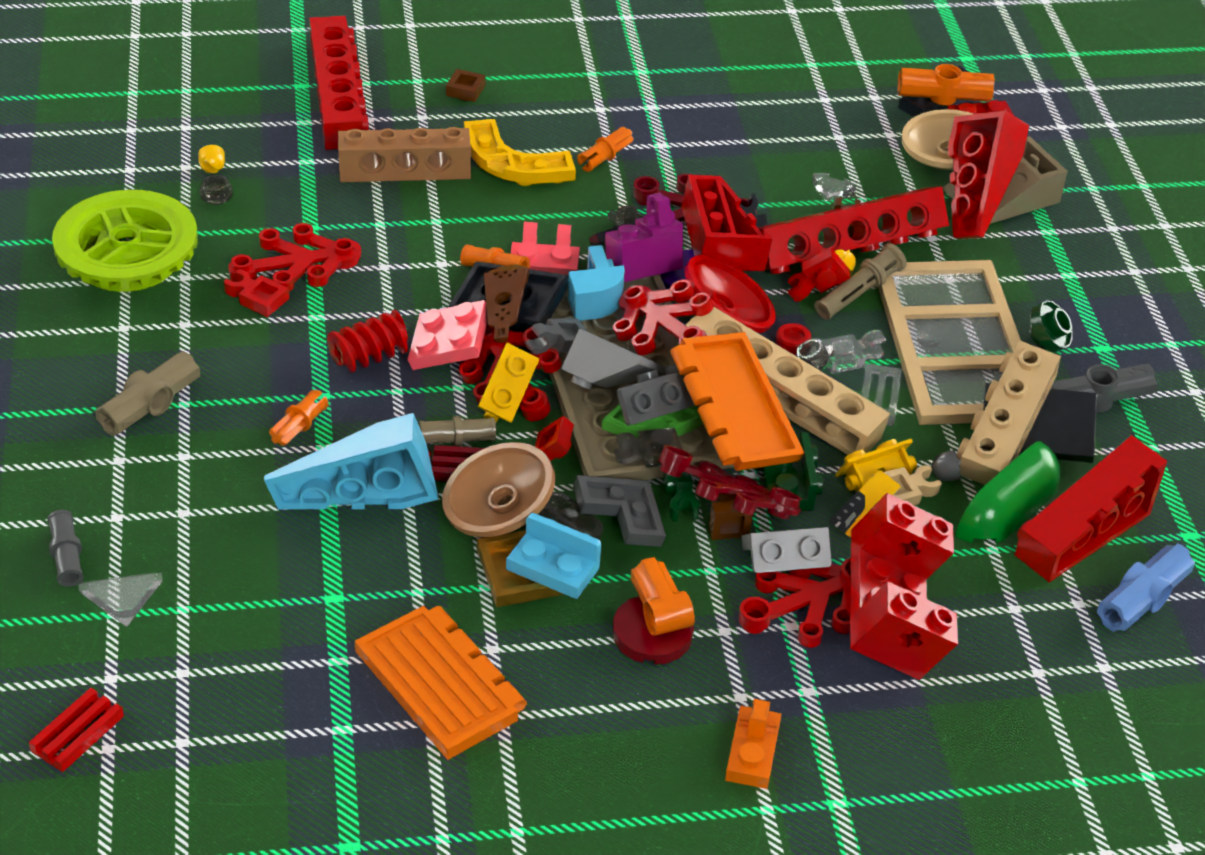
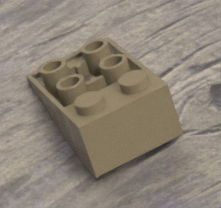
[944,136,1068,224]

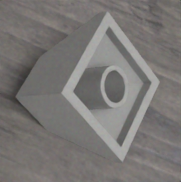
[561,328,665,390]

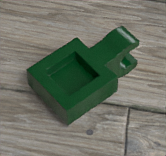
[663,472,700,522]

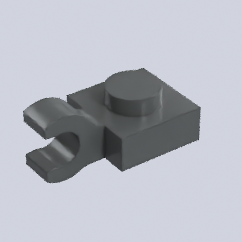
[525,318,588,354]

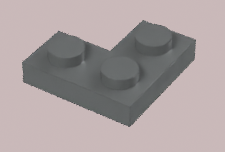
[573,475,666,547]

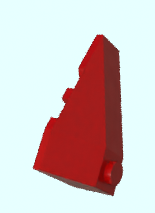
[948,111,1029,239]

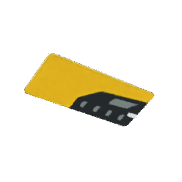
[830,470,901,537]

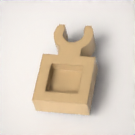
[871,465,942,505]

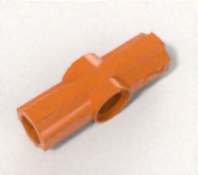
[897,64,995,105]

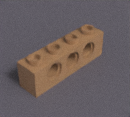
[338,127,471,182]

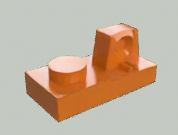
[725,699,782,789]

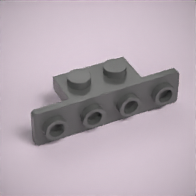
[617,364,695,426]

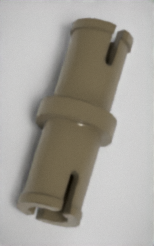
[418,416,496,446]

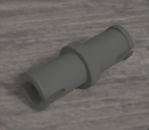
[47,510,84,587]

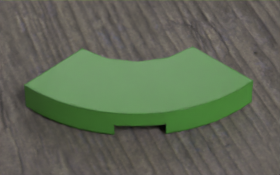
[602,404,703,440]

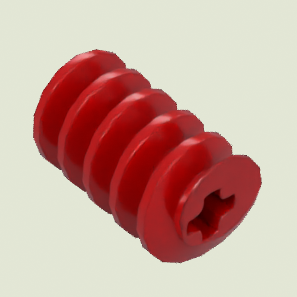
[327,309,408,373]

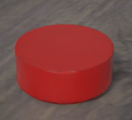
[775,323,811,356]

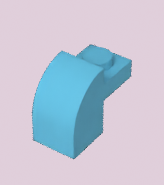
[567,245,625,321]

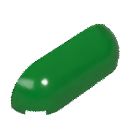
[956,441,1060,543]

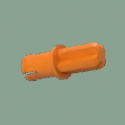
[577,127,634,172]
[269,390,328,446]

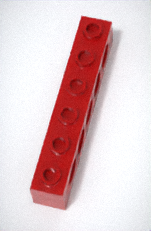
[309,16,369,150]
[758,186,949,274]

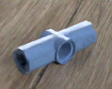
[1097,543,1195,632]

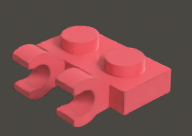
[510,222,580,275]

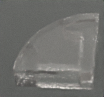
[812,173,856,201]

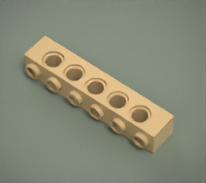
[685,307,890,455]

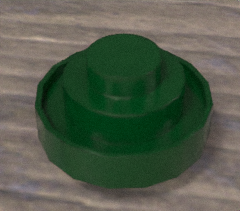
[1029,300,1072,352]

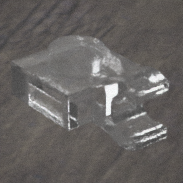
[819,330,886,374]

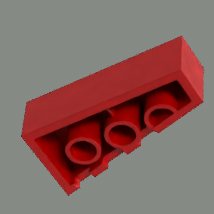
[1014,435,1167,583]

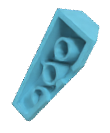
[264,413,438,509]

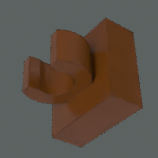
[709,493,753,540]

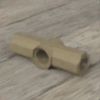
[95,351,200,436]

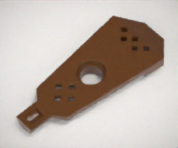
[484,264,530,343]

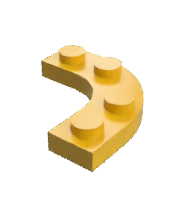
[464,119,576,186]

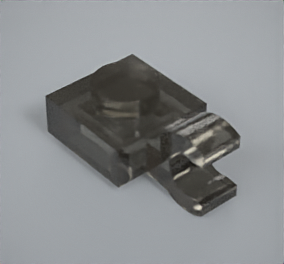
[614,427,683,468]

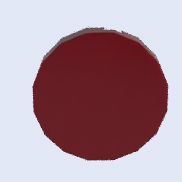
[613,596,694,664]

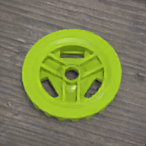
[52,190,198,292]

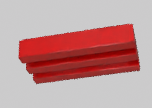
[29,688,124,772]

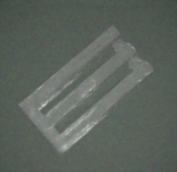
[861,363,902,426]

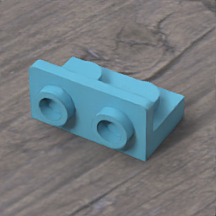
[506,513,601,599]

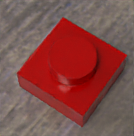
[535,416,574,461]

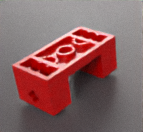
[850,493,958,680]

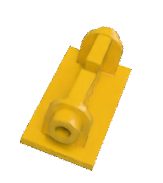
[478,343,539,423]
[835,439,917,492]

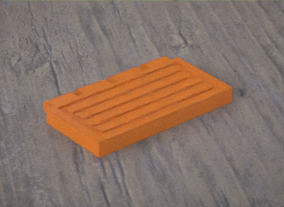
[670,332,804,471]
[354,605,527,760]

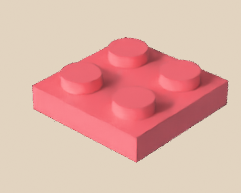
[408,300,488,370]

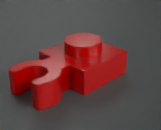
[224,269,290,317]

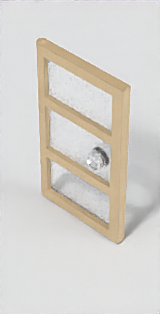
[878,260,1021,425]

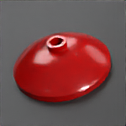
[684,255,776,333]

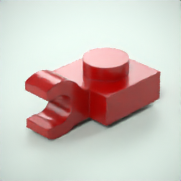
[788,248,850,302]

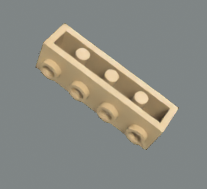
[957,340,1061,485]

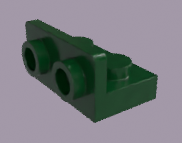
[761,432,823,511]

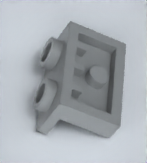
[741,527,832,573]

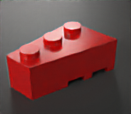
[681,175,773,271]

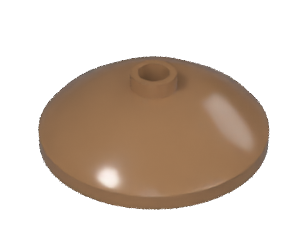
[442,442,555,537]

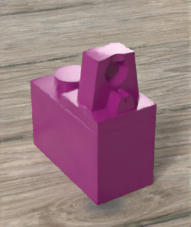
[605,193,683,282]

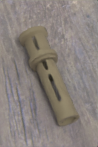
[814,243,907,320]

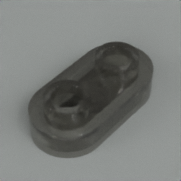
[538,492,604,540]

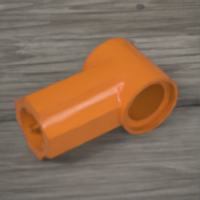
[631,557,695,636]

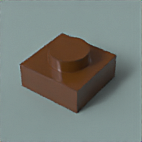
[446,69,486,102]

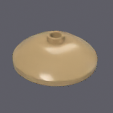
[902,109,973,171]

